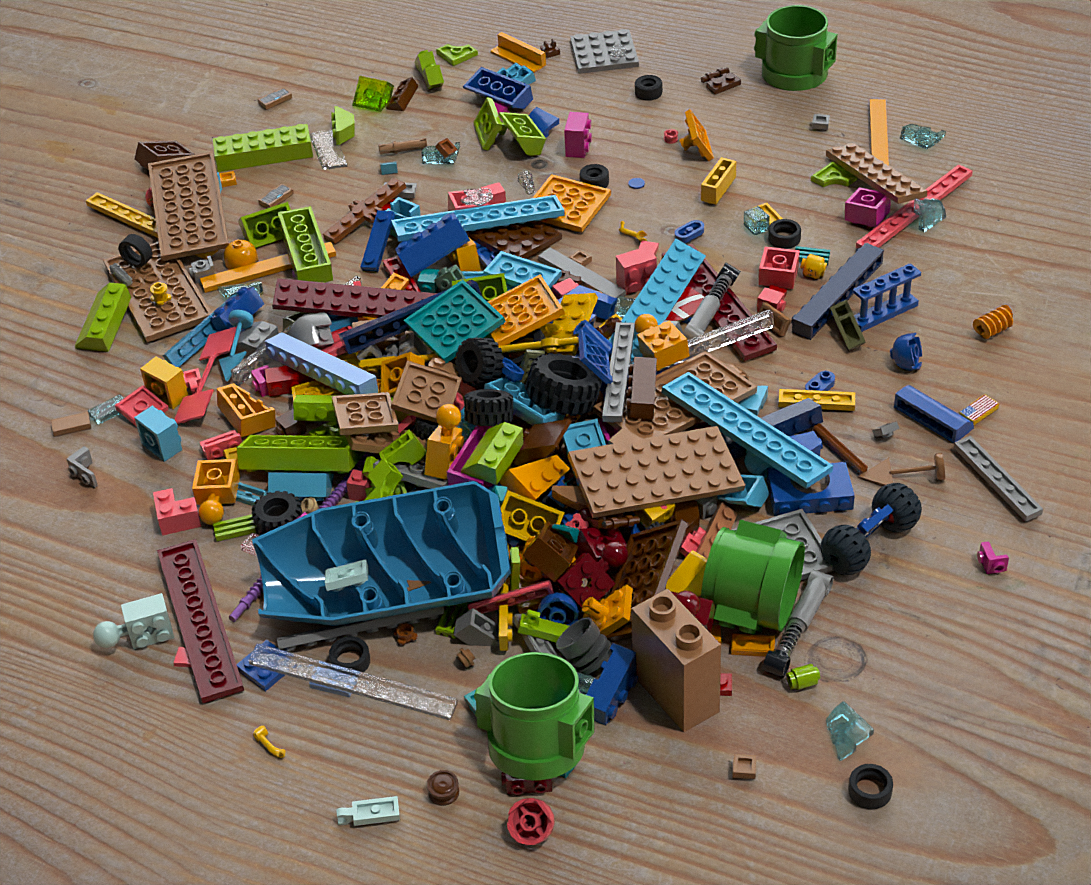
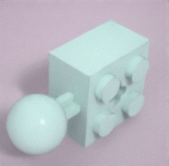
[93,593,175,650]

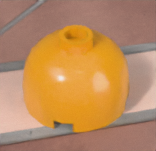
[224,239,259,270]

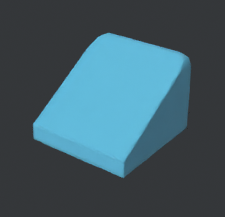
[380,161,398,175]

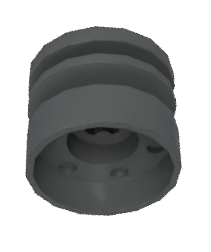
[556,617,612,675]

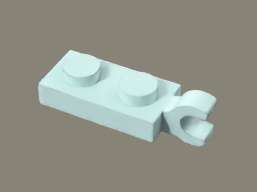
[336,796,400,826]

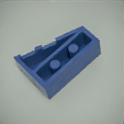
[586,643,638,726]

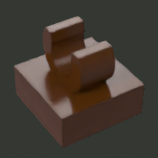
[540,39,560,58]

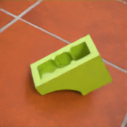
[379,429,426,465]

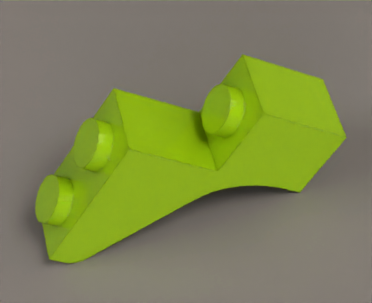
[414,50,444,90]
[364,459,403,501]

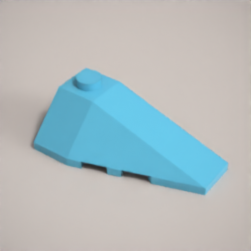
[717,475,769,507]

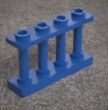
[853,264,921,332]

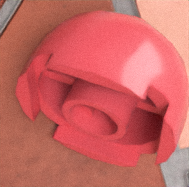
[507,798,555,845]

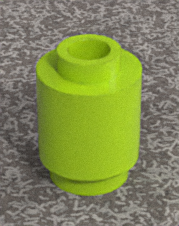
[786,664,821,690]

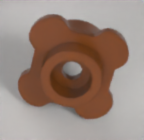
[394,623,418,645]

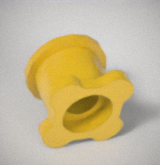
[150,282,172,306]

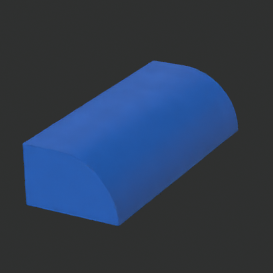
[894,385,974,443]

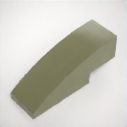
[830,300,866,351]

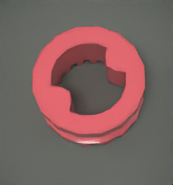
[664,129,678,144]

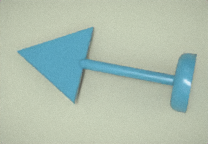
[219,310,254,382]

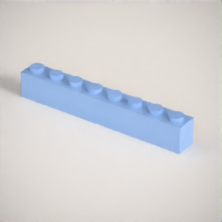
[265,332,378,395]

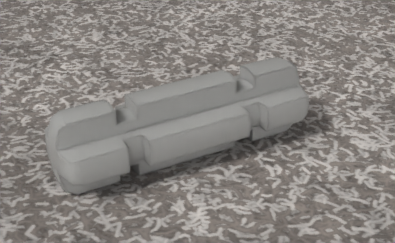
[109,263,133,286]

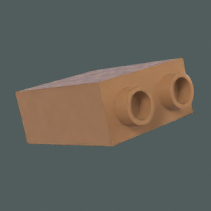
[631,589,721,732]

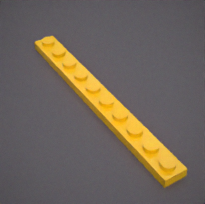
[86,192,218,259]

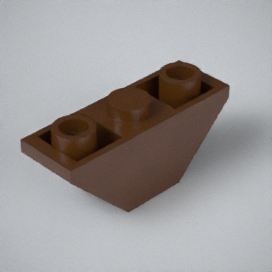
[670,500,700,541]

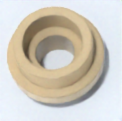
[301,497,318,514]

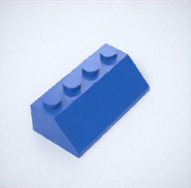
[463,67,533,109]
[395,212,470,277]

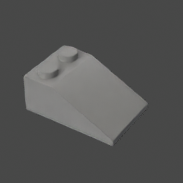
[229,321,279,364]

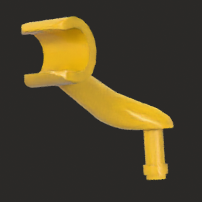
[619,221,647,242]
[253,726,286,758]

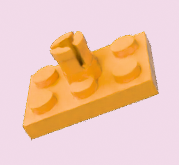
[679,109,714,161]
[582,584,633,636]

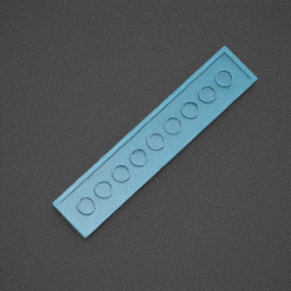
[391,195,565,242]
[609,239,706,364]
[661,372,833,489]

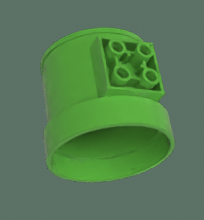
[754,5,838,91]
[701,520,805,635]
[474,652,594,780]

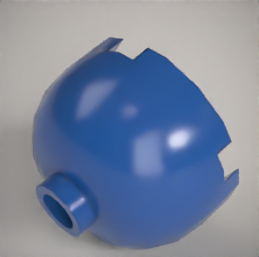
[890,333,922,370]
[537,592,579,626]

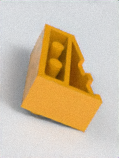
[448,238,481,272]
[217,383,275,437]
[499,455,570,501]

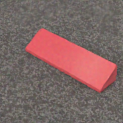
[468,580,553,614]

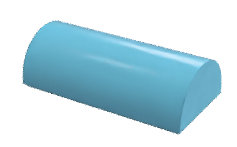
[484,376,565,426]

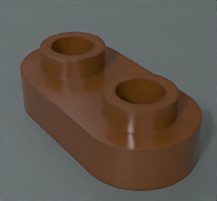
[595,317,622,339]

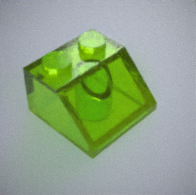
[352,76,394,112]

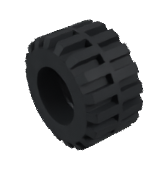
[455,338,504,386]
[464,389,513,426]
[251,491,303,536]

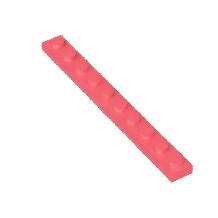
[856,164,972,249]

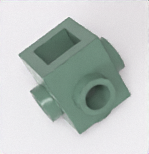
[434,264,466,292]

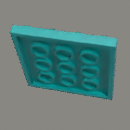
[404,280,506,364]

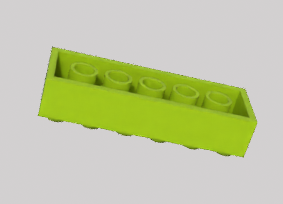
[213,124,313,172]
[278,206,333,283]
[237,435,361,474]

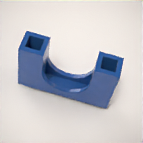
[549,285,617,327]
[767,462,855,516]

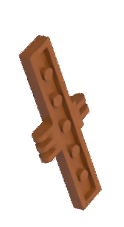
[323,178,406,244]

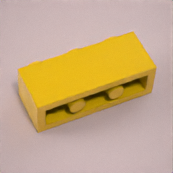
[701,157,737,205]

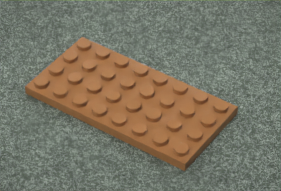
[148,151,229,261]
[103,241,212,342]
[593,351,757,439]
[568,426,746,518]

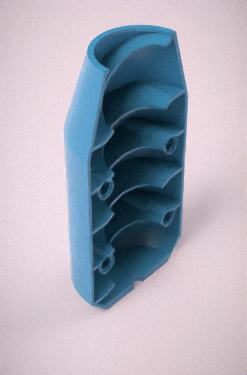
[252,481,511,626]

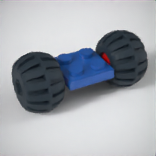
[820,483,922,575]

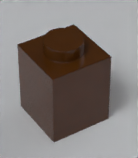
[275,409,307,436]

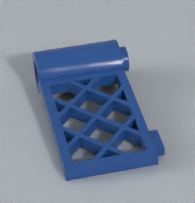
[573,320,613,384]

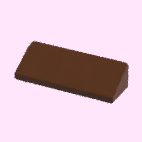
[386,77,418,111]

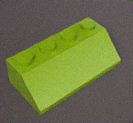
[75,283,131,352]

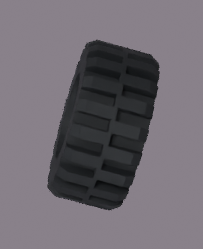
[525,353,602,416]

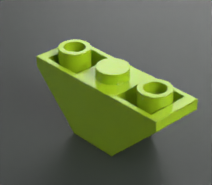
[331,106,355,145]

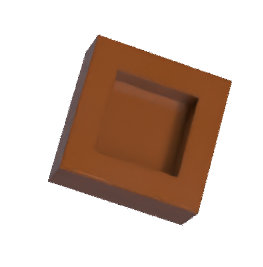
[435,138,458,159]

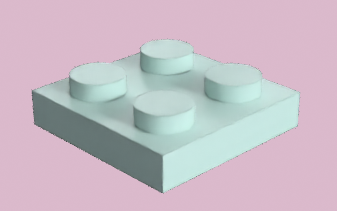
[325,559,368,591]

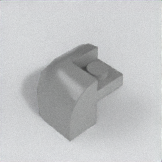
[289,312,334,348]

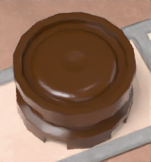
[427,770,460,806]

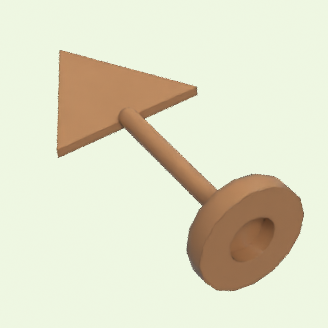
[858,453,945,486]

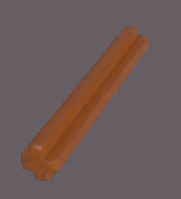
[813,423,868,475]

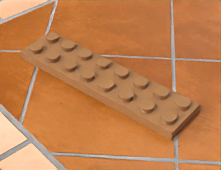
[826,143,927,204]

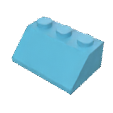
[268,472,334,501]

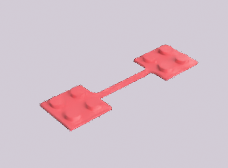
[174,326,237,424]

